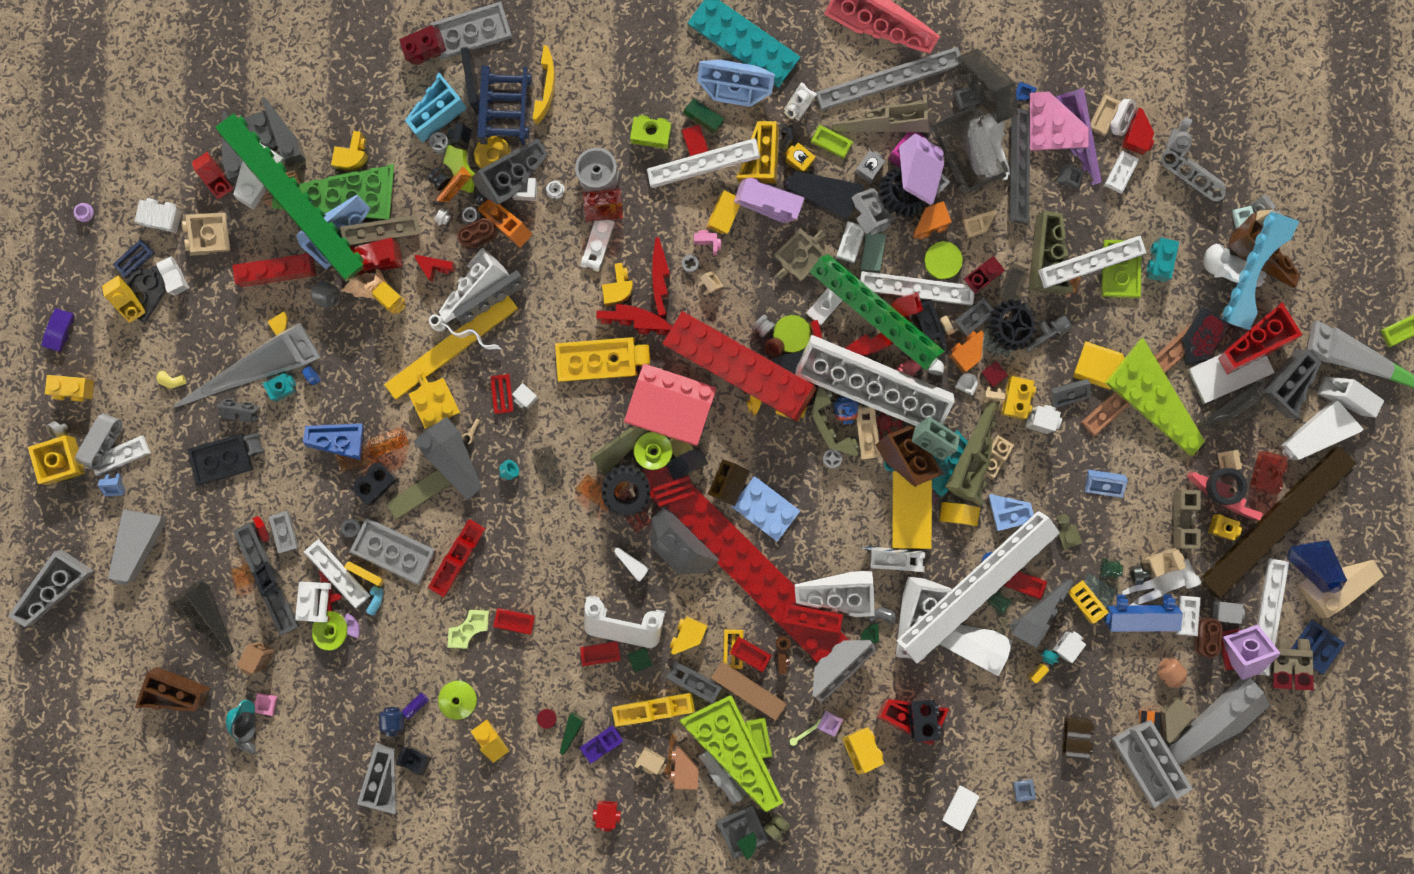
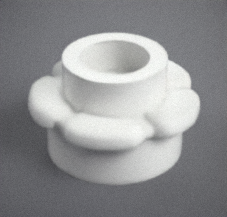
[546,181,565,199]
[434,208,451,226]

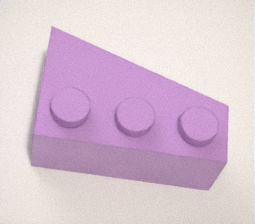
[734,177,804,223]

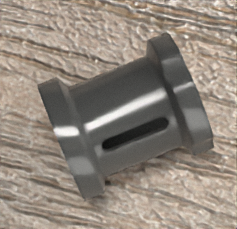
[243,433,265,457]

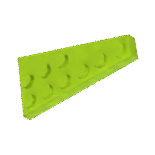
[1105,338,1205,456]
[679,695,784,812]

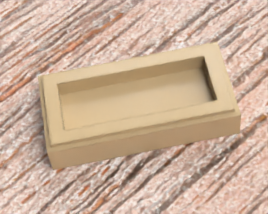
[1090,94,1121,137]

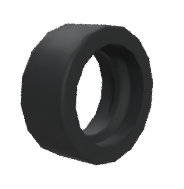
[1206,468,1248,505]

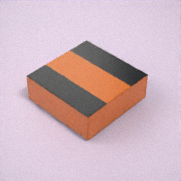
[1139,710,1161,732]

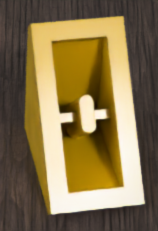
[939,502,980,526]

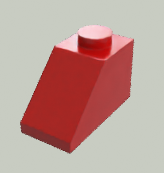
[1122,108,1155,155]

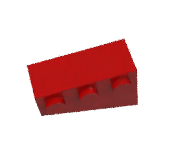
[350,237,403,276]
[876,699,949,745]

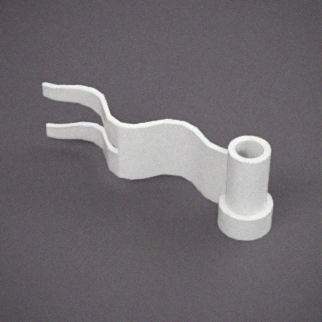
[429,314,501,350]
[1122,558,1201,605]

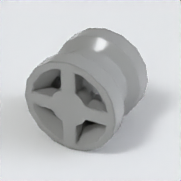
[429,132,450,154]
[751,314,775,338]
[823,449,842,468]

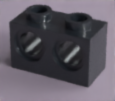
[351,462,399,506]
[908,700,942,742]

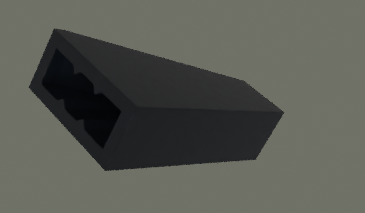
[784,171,865,223]

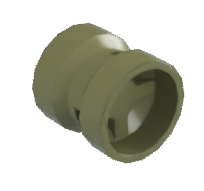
[763,813,791,842]

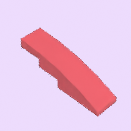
[1187,472,1263,521]

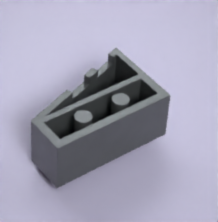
[1260,349,1321,418]

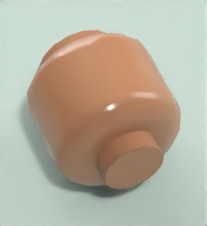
[1157,658,1187,688]

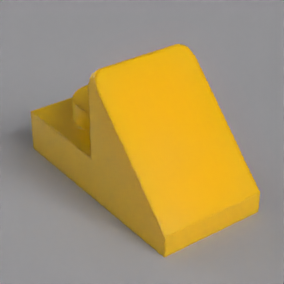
[470,719,509,763]

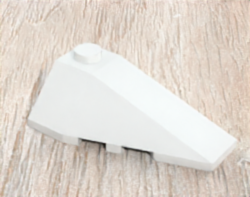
[795,571,875,617]
[896,577,952,659]
[940,625,1013,676]

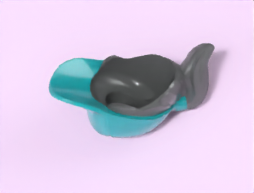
[226,700,256,755]

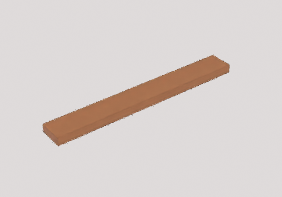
[1081,323,1192,437]

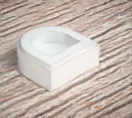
[955,373,978,396]

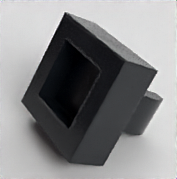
[447,123,472,148]

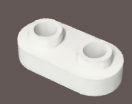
[1110,99,1136,136]

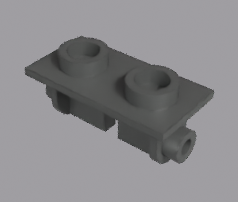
[216,399,260,423]

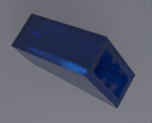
[1287,540,1347,593]

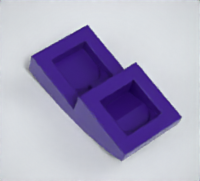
[41,308,75,352]
[579,725,623,764]

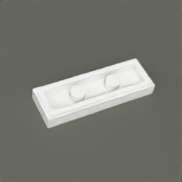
[94,436,151,476]

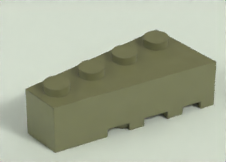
[1029,211,1073,295]

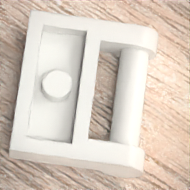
[295,582,331,622]

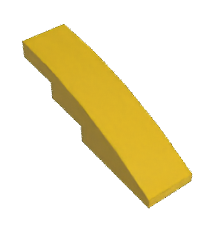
[612,693,695,727]

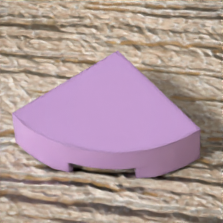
[344,613,360,638]

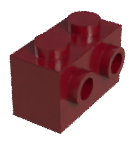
[399,25,447,65]

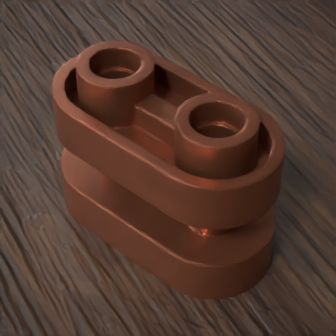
[457,218,497,250]
[1194,618,1222,658]

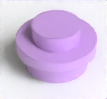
[74,203,94,222]

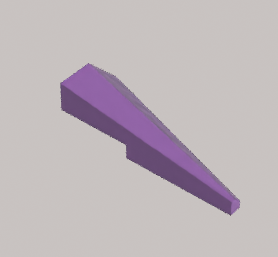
[1056,88,1101,185]

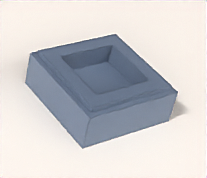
[1013,779,1036,802]

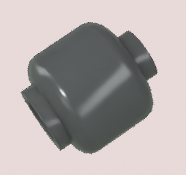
[310,281,340,309]

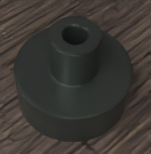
[1130,565,1150,586]

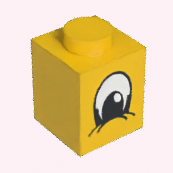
[785,143,816,173]

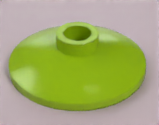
[634,432,673,470]
[312,611,348,650]
[438,681,477,720]

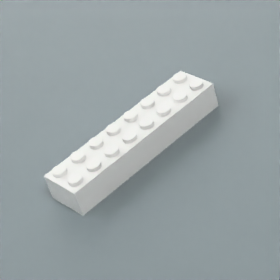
[795,335,954,426]

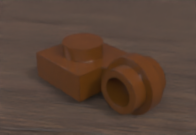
[775,636,791,674]

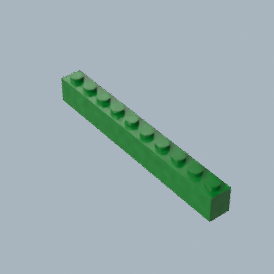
[215,113,364,282]

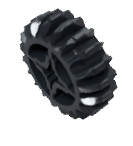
[878,167,927,218]
[987,299,1039,351]

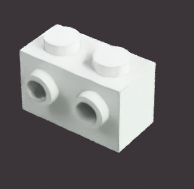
[1025,405,1062,434]

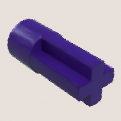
[402,692,429,719]

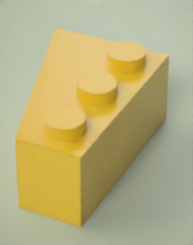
[736,121,779,184]

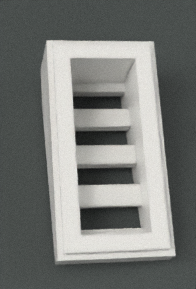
[614,548,649,582]

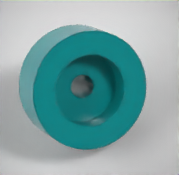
[499,460,519,480]

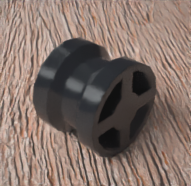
[427,167,451,191]

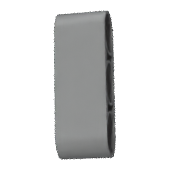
[75,413,123,470]

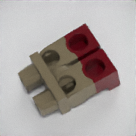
[1273,638,1314,691]

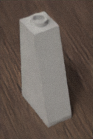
[108,510,167,585]

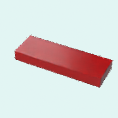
[782,604,843,634]

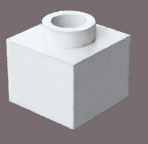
[512,383,538,409]

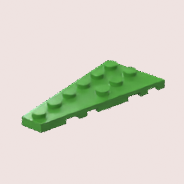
[272,164,394,220]

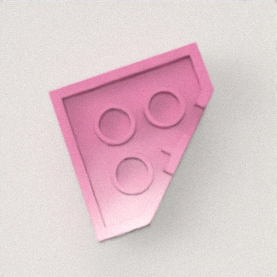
[1030,92,1089,151]

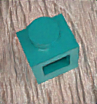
[262,373,296,402]

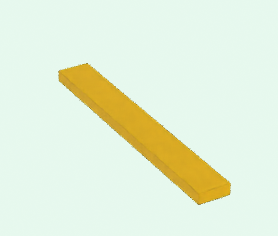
[384,296,518,400]

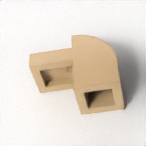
[1141,548,1186,578]

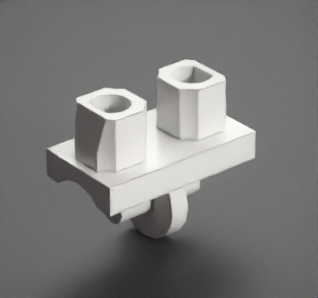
[784,83,817,121]

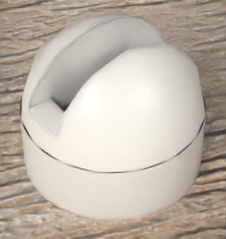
[928,360,944,375]

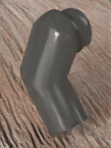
[867,607,896,624]

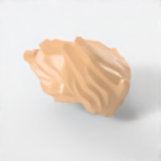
[341,268,387,299]

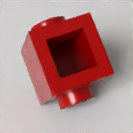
[592,801,621,832]

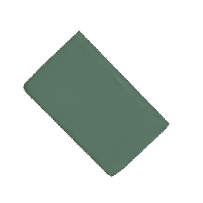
[860,233,886,273]

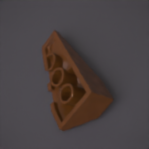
[1228,212,1300,288]

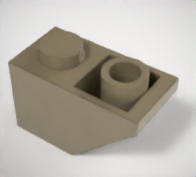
[1160,696,1196,743]

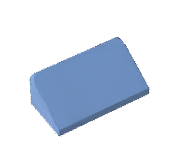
[1085,470,1128,498]

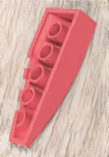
[824,0,940,53]

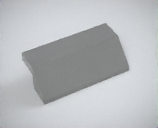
[1111,720,1193,808]

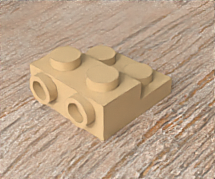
[182,213,230,256]

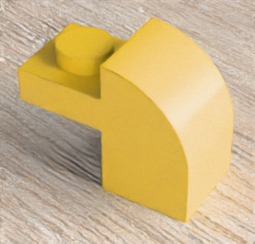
[331,131,369,172]
[602,263,633,306]

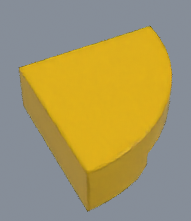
[268,312,288,335]

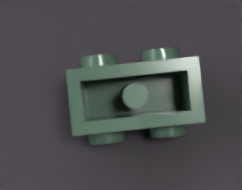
[912,417,960,461]

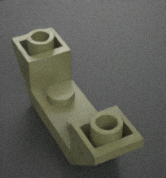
[811,387,860,456]

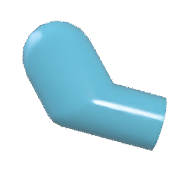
[366,585,384,615]

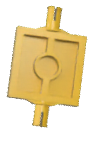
[408,372,460,429]

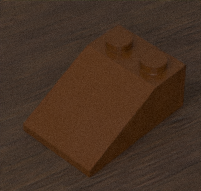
[876,425,944,487]

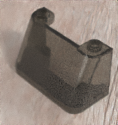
[931,105,1008,199]

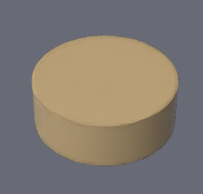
[940,316,954,335]

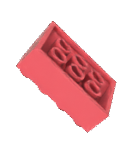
[624,364,717,446]

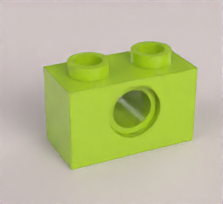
[630,115,672,149]

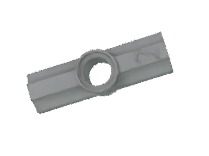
[699,750,747,804]

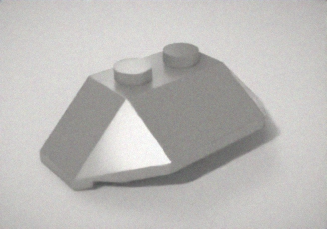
[813,640,877,703]

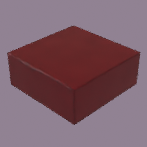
[981,361,1008,388]

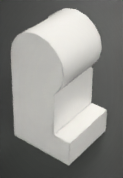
[157,256,189,296]

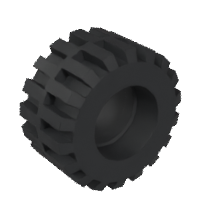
[602,465,651,517]

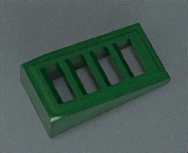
[560,712,585,755]

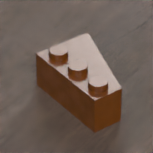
[135,667,211,712]

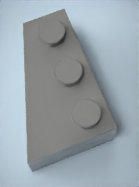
[357,743,397,814]

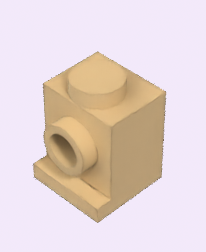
[635,747,666,775]

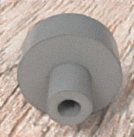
[46,421,68,439]

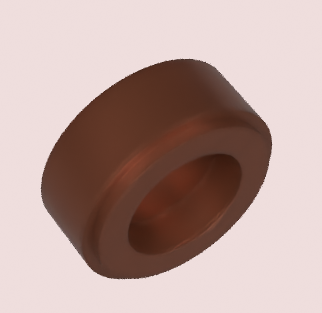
[765,337,785,358]

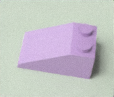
[899,133,944,205]

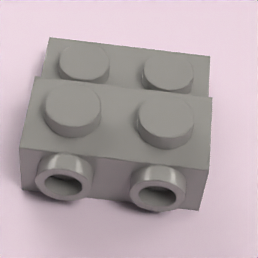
[851,188,895,236]

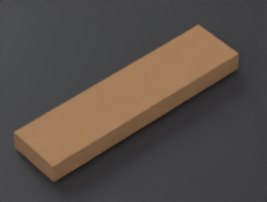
[711,661,786,721]

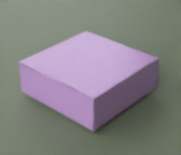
[817,711,843,737]

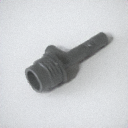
[1025,315,1073,352]

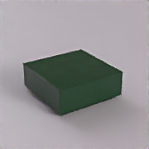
[628,647,653,673]

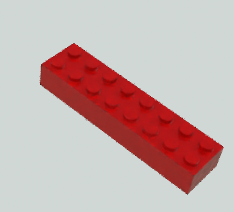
[663,311,816,422]

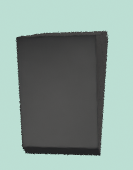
[666,447,709,481]
[252,561,287,597]

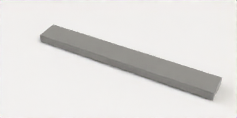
[815,47,964,111]

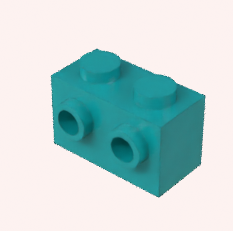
[1146,237,1179,282]

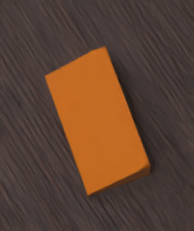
[436,166,471,202]

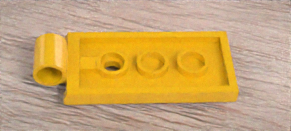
[555,337,650,382]

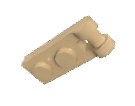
[857,405,881,459]

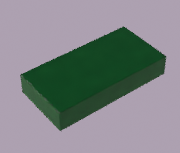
[683,98,724,134]

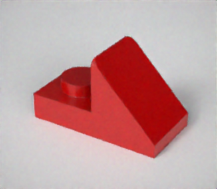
[415,254,456,283]

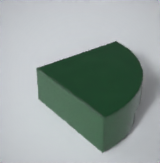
[860,623,879,643]
[737,831,757,860]

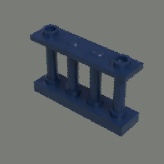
[478,66,532,145]

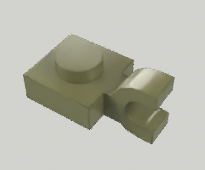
[1056,514,1082,550]

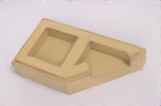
[962,210,997,239]

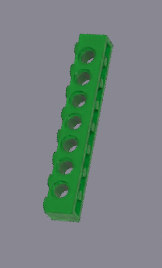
[810,254,945,370]

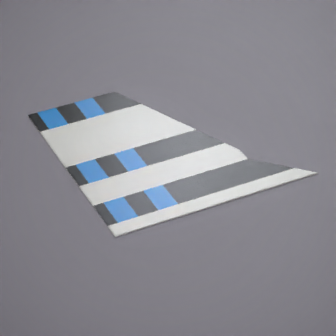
[863,547,925,554]

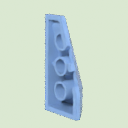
[296,195,370,269]

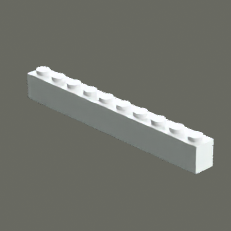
[897,511,1060,663]

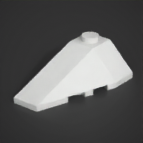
[439,247,509,323]

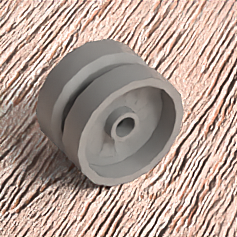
[575,147,620,196]

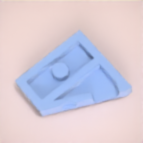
[988,494,1034,531]

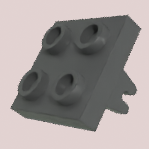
[717,804,769,858]

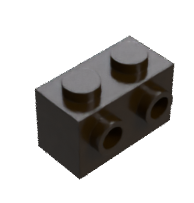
[708,459,750,506]

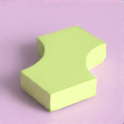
[447,610,490,649]

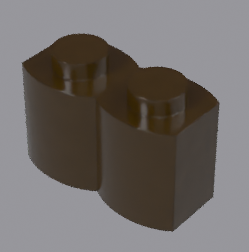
[1062,716,1095,759]

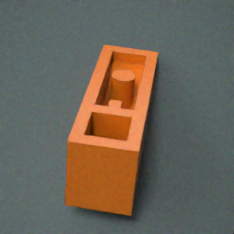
[477,199,533,248]

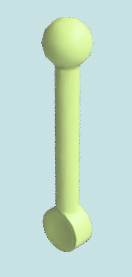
[790,719,821,746]

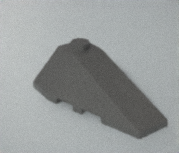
[1009,579,1073,648]

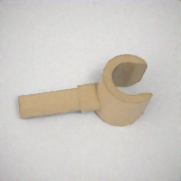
[462,418,480,444]

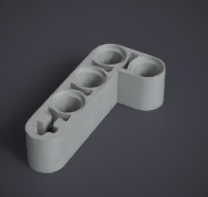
[1161,132,1226,201]

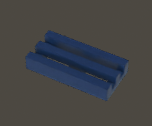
[112,239,155,279]

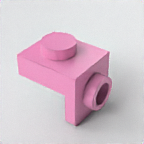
[694,230,721,255]

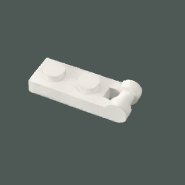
[580,216,615,272]
[870,550,925,572]

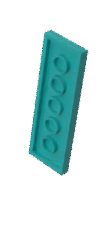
[687,0,800,88]

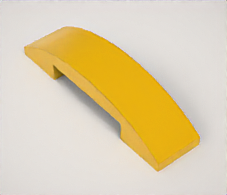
[532,45,556,124]

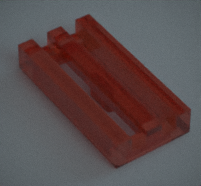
[619,491,652,533]

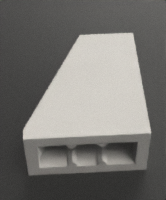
[1317,377,1384,418]

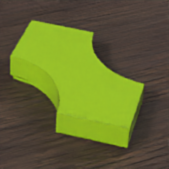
[443,145,475,193]

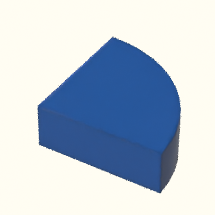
[1012,82,1037,102]

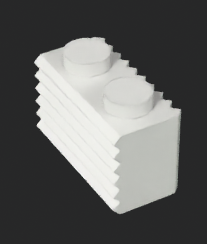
[134,198,182,233]

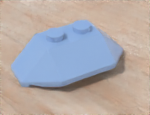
[697,60,775,107]

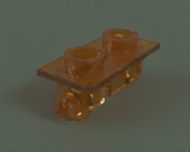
[367,428,409,458]

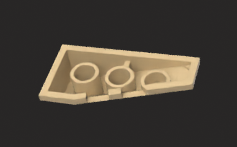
[1297,560,1384,618]

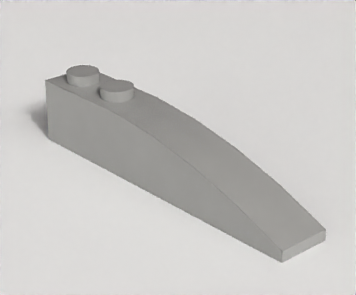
[1167,678,1270,765]

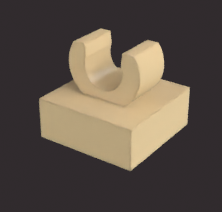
[698,271,724,295]
[981,387,1005,410]
[1218,450,1243,470]

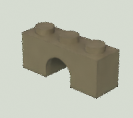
[1174,490,1201,549]

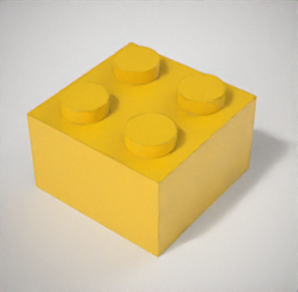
[28,436,85,485]

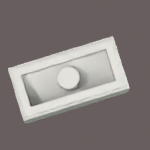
[942,785,979,832]

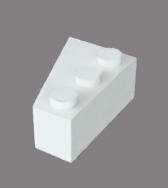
[234,143,285,210]

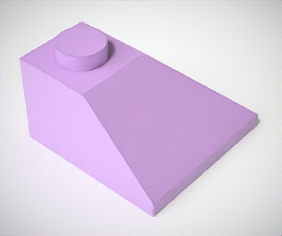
[1223,625,1280,680]

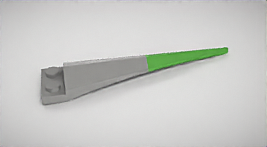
[1307,320,1414,388]

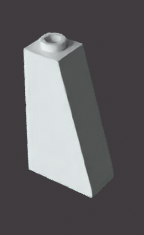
[1279,400,1364,461]

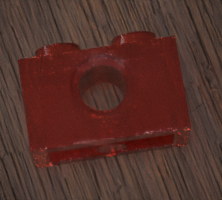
[582,189,623,222]
[1249,451,1288,495]

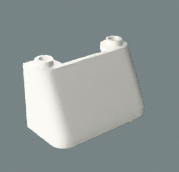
[584,596,666,648]

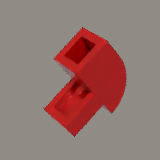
[891,292,923,323]

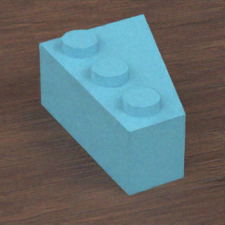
[405,73,467,143]

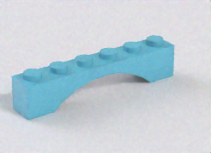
[1222,211,1299,330]

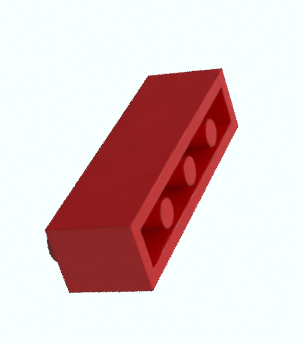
[232,253,316,287]

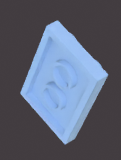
[731,476,800,541]

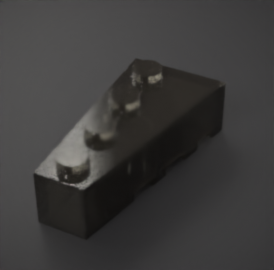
[957,48,1018,124]

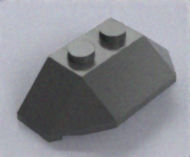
[651,505,719,574]

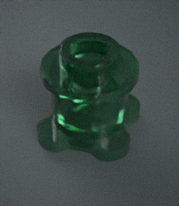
[1099,558,1123,579]
[987,590,1012,615]

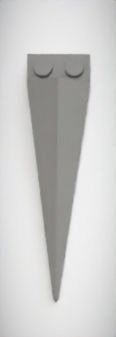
[174,323,320,407]

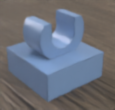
[98,474,125,496]

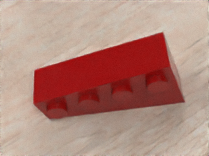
[1218,302,1303,375]

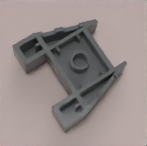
[222,97,306,184]

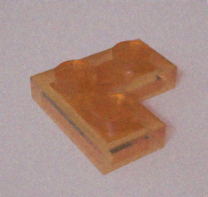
[576,474,629,512]

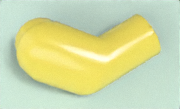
[156,371,186,389]

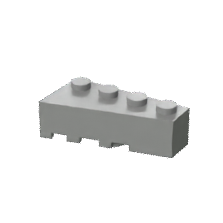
[8,550,94,627]

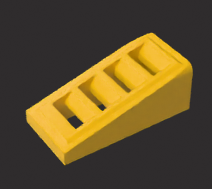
[1068,580,1109,624]

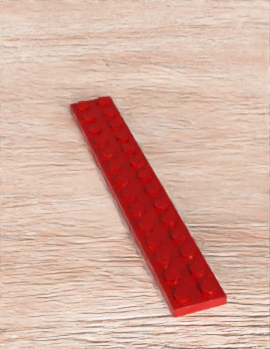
[642,466,850,663]

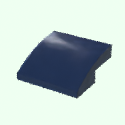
[1291,619,1345,675]

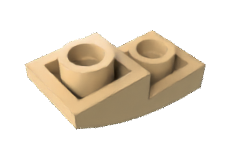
[985,435,1014,480]

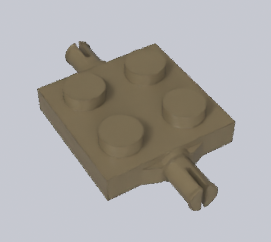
[774,228,827,282]

